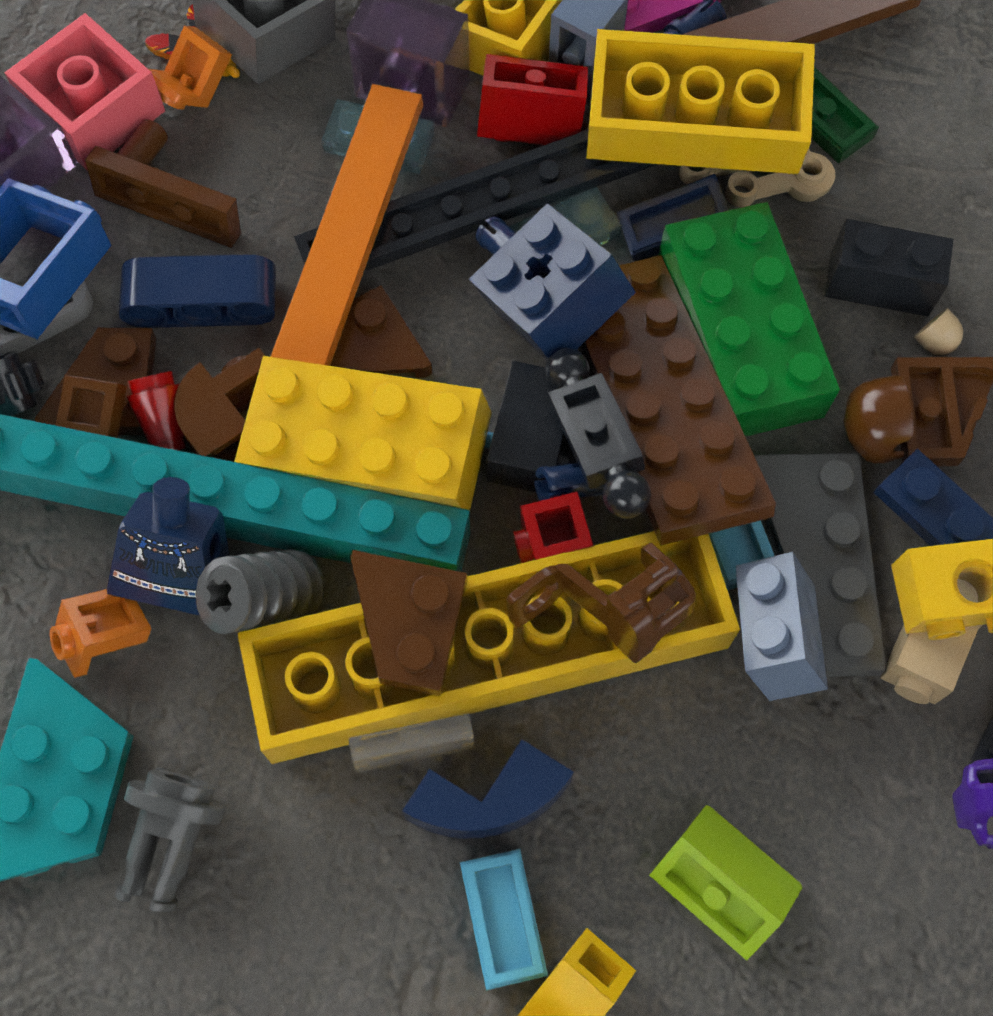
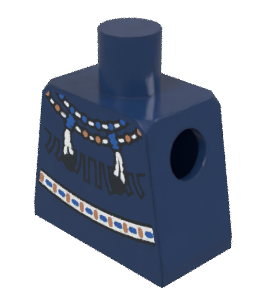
[107,477,230,616]

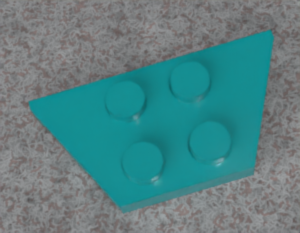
[0,658,134,882]

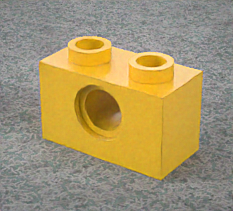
[891,539,993,640]

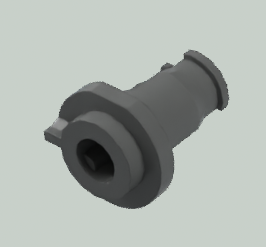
[115,767,226,912]

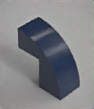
[402,739,574,839]

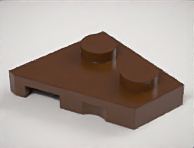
[891,357,993,466]
[351,550,468,696]

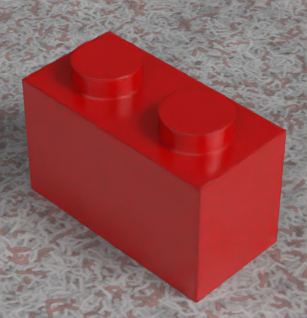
[477,54,588,145]

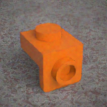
[149,25,232,110]

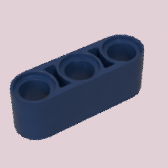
[119,254,276,328]

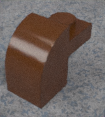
[175,348,265,462]

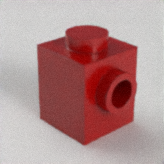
[513,492,593,563]

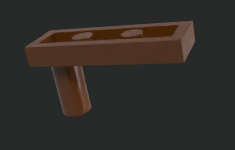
[85,120,241,248]

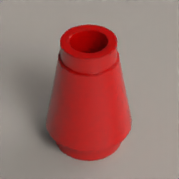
[126,371,187,451]

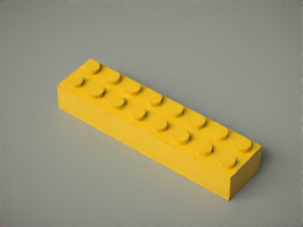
[237,531,740,764]

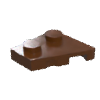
[330,285,433,378]
[35,327,157,436]

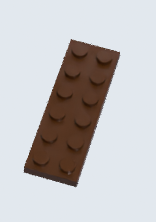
[581,256,776,546]

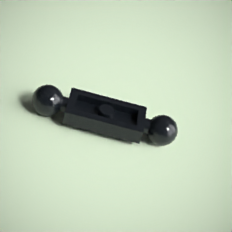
[545,348,651,519]

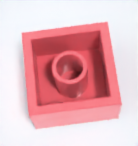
[4,13,165,171]

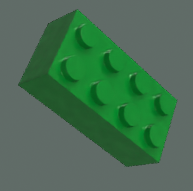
[658,202,840,437]

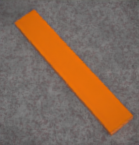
[270,84,423,366]

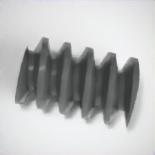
[195,549,325,634]

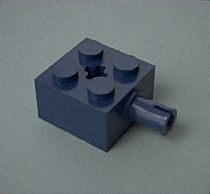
[469,203,636,360]

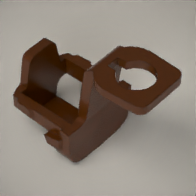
[506,543,696,663]

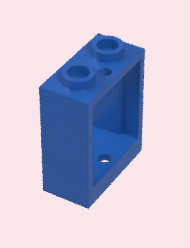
[0,178,112,340]

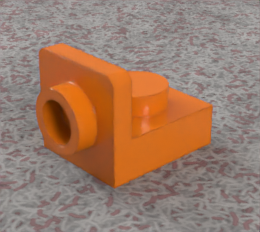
[50,589,152,678]

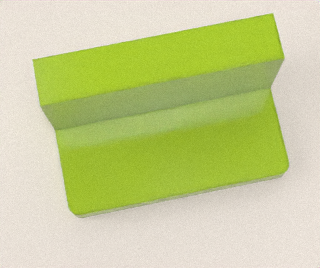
[649,805,802,961]

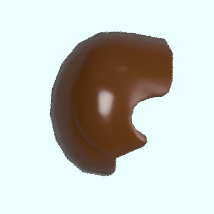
[843,375,914,464]

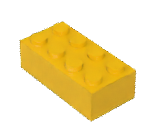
[586,29,815,174]
[234,356,492,511]

